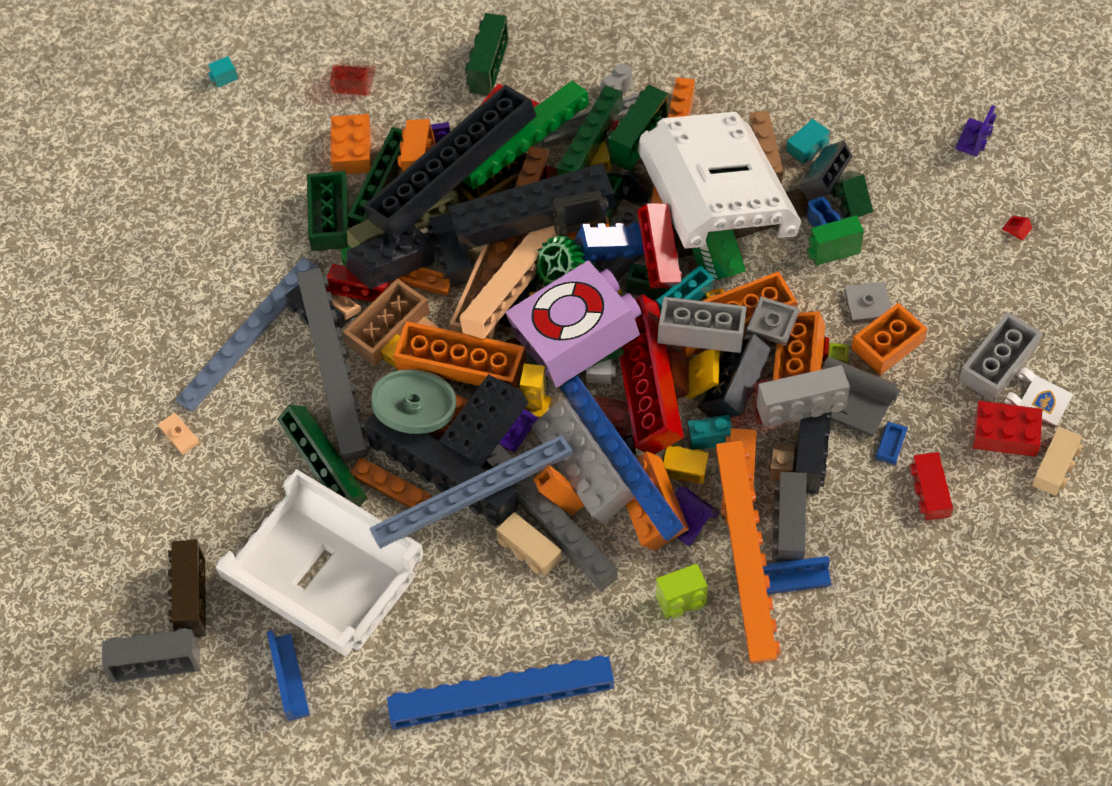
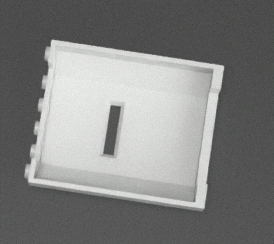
[637,112,801,249]
[216,469,424,656]

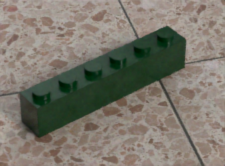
[557,86,623,175]
[347,127,403,228]
[277,405,368,507]

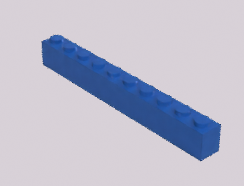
[387,655,614,730]

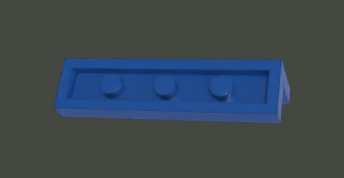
[763,556,831,594]
[267,630,310,721]

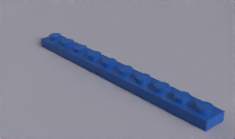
[560,375,684,541]

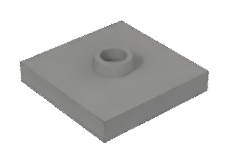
[844,282,891,324]
[746,296,800,346]

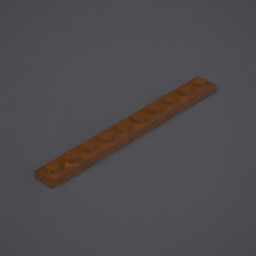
[472,146,549,300]

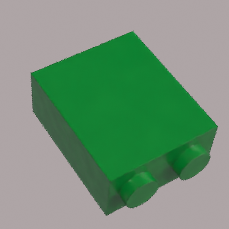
[807,215,864,266]

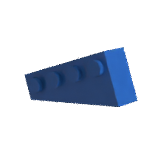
[574,223,645,263]

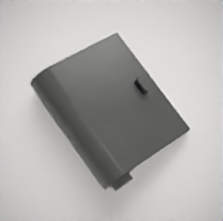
[822,356,900,437]

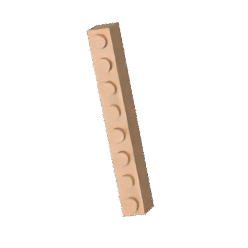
[460,223,564,339]

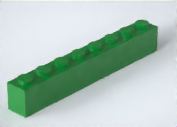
[463,80,590,190]

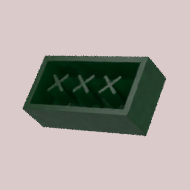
[465,13,509,96]
[608,84,669,171]
[307,171,350,251]

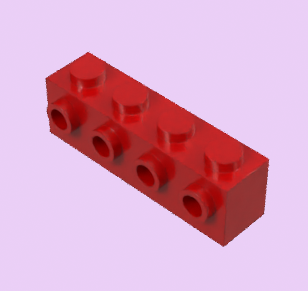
[637,204,681,288]

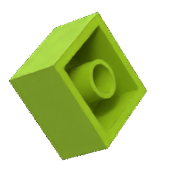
[656,563,708,619]

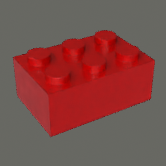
[972,401,1043,457]

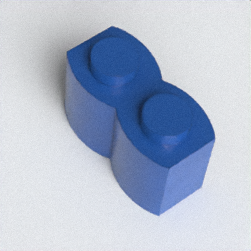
[807,197,841,227]

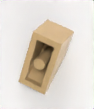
[770,441,795,480]

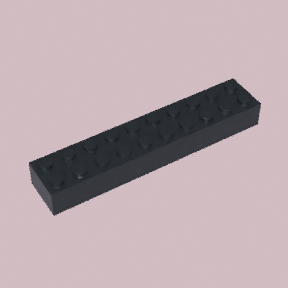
[363,85,537,239]

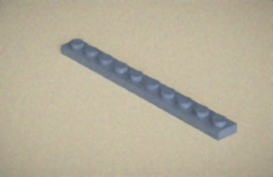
[176,257,319,412]
[369,435,573,549]

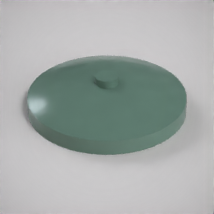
[371,369,456,434]

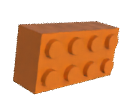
[773,311,825,381]
[626,451,689,551]

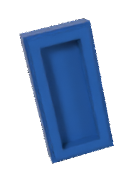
[875,421,908,465]

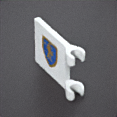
[1004,367,1073,427]

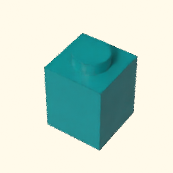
[207,56,238,88]

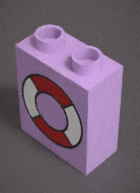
[505,260,641,388]

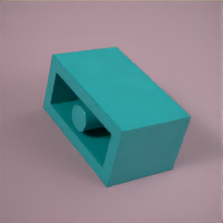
[786,118,830,164]
[687,415,732,450]

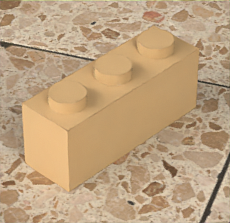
[1032,426,1084,496]
[496,512,562,576]

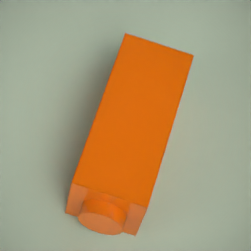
[534,465,584,516]

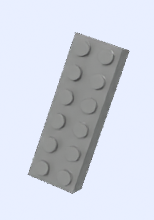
[531,398,635,523]

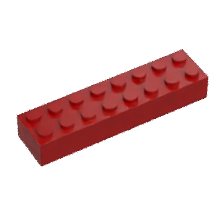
[619,294,684,455]

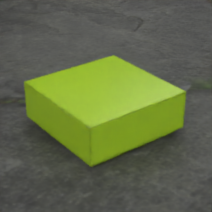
[828,343,849,364]

